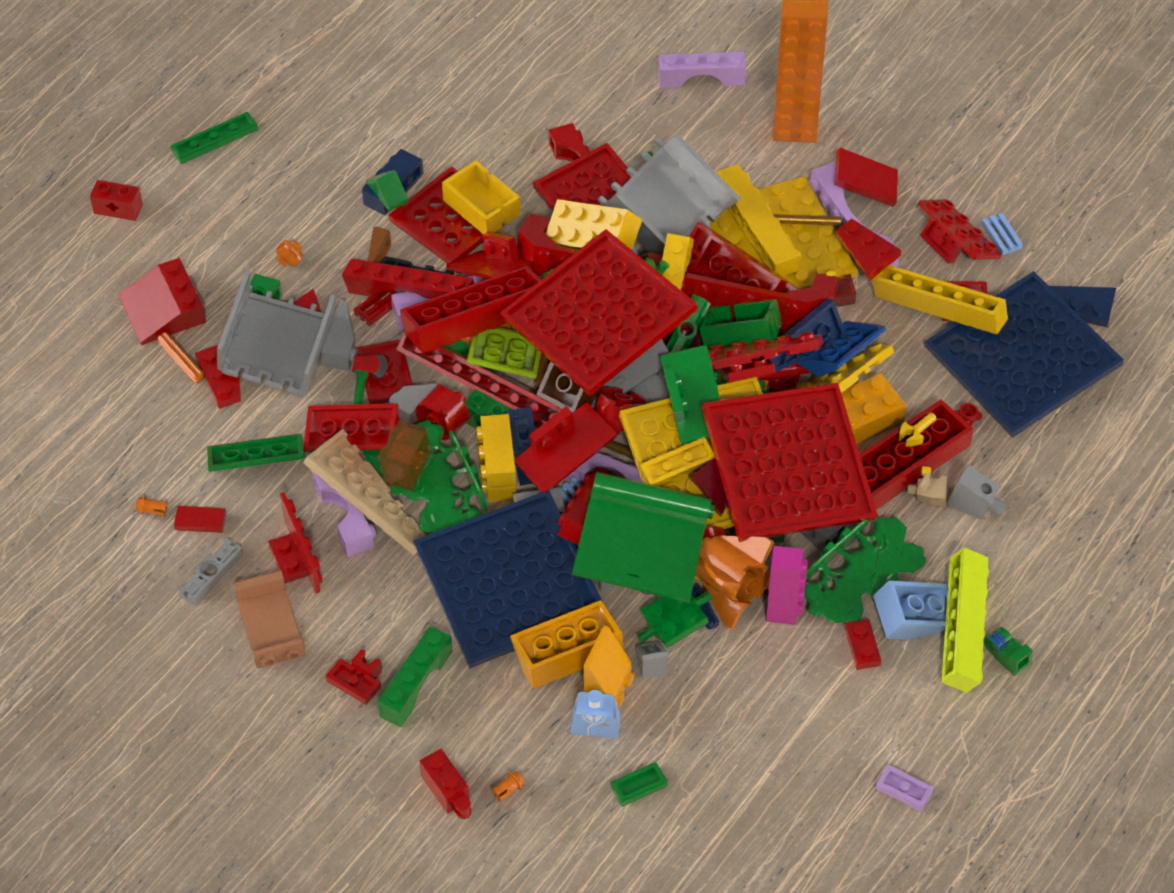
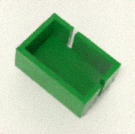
[700,299,782,348]

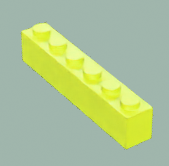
[941,547,989,693]

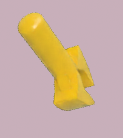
[899,413,936,446]

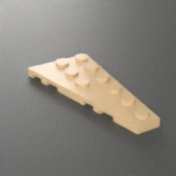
[303,429,427,556]

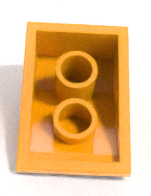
[584,625,634,708]

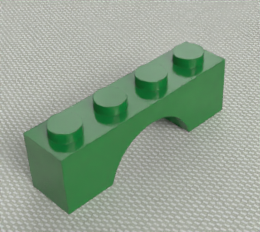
[378,626,453,728]

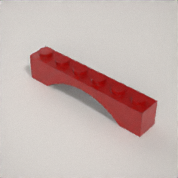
[342,258,475,299]

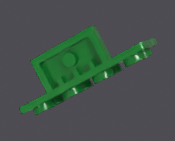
[660,345,720,445]

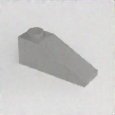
[321,299,358,371]

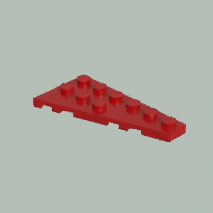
[686,332,823,370]

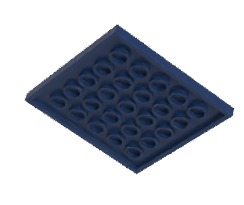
[925,271,1124,438]
[413,491,603,669]

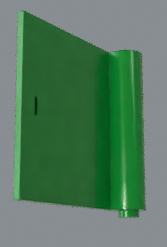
[572,472,715,603]

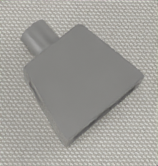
[946,464,1007,519]

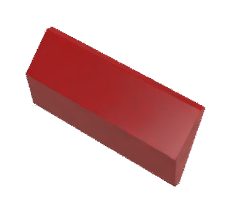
[303,403,400,452]

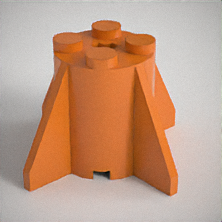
[695,536,774,629]

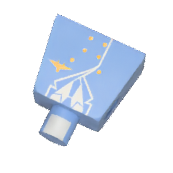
[570,690,621,738]

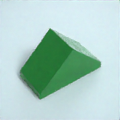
[366,170,408,211]

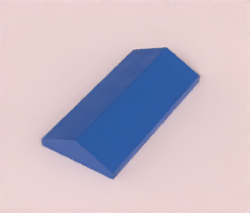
[798,321,886,377]

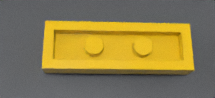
[639,437,715,486]

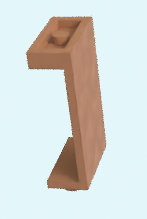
[233,571,305,668]

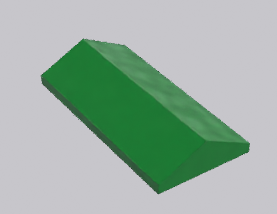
[207,434,305,472]

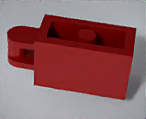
[419,748,472,819]

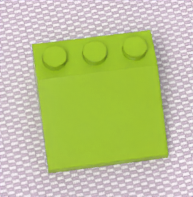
[467,327,541,379]

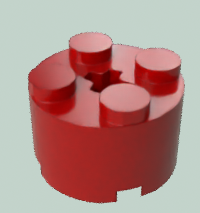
[415,384,471,441]
[595,387,646,435]

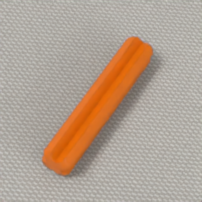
[158,332,204,383]

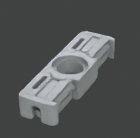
[178,539,242,605]

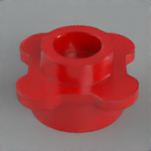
[955,403,982,427]

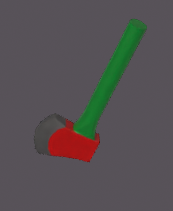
[352,355,388,405]

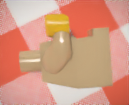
[908,466,948,507]

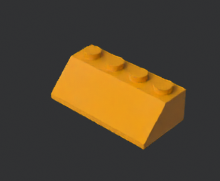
[510,600,624,689]

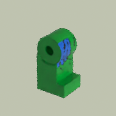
[984,627,1033,676]

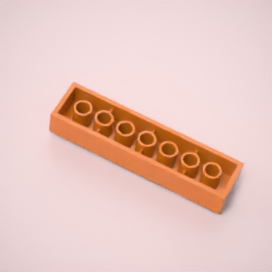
[773,0,828,143]

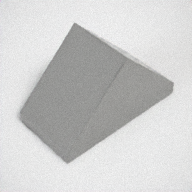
[635,641,668,679]

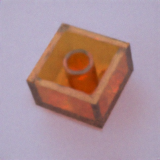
[379,420,431,492]

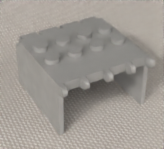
[598,134,741,255]
[217,269,336,397]

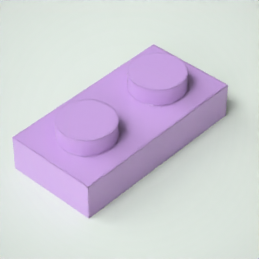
[875,765,934,812]

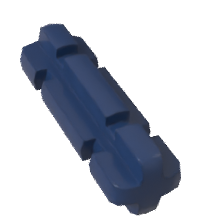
[691,586,719,630]

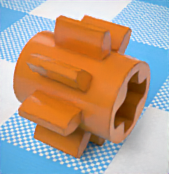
[275,239,303,267]

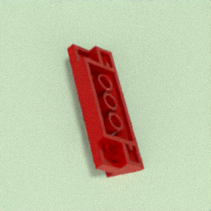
[686,222,801,293]

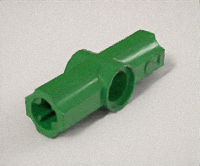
[666,295,711,353]

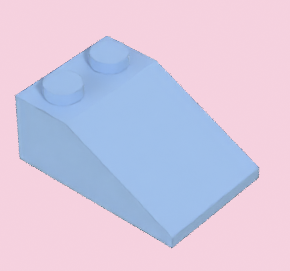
[873,581,948,640]

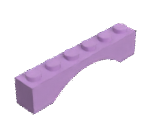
[809,162,899,267]

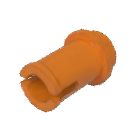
[135,495,168,517]
[491,771,525,802]

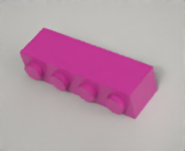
[766,546,808,625]

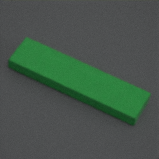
[170,112,258,164]

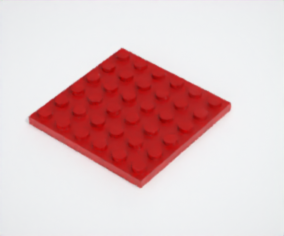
[500,229,698,396]
[701,383,878,542]

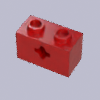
[90,180,143,221]

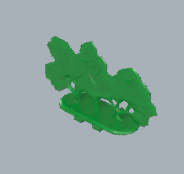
[383,420,488,534]
[804,516,926,623]

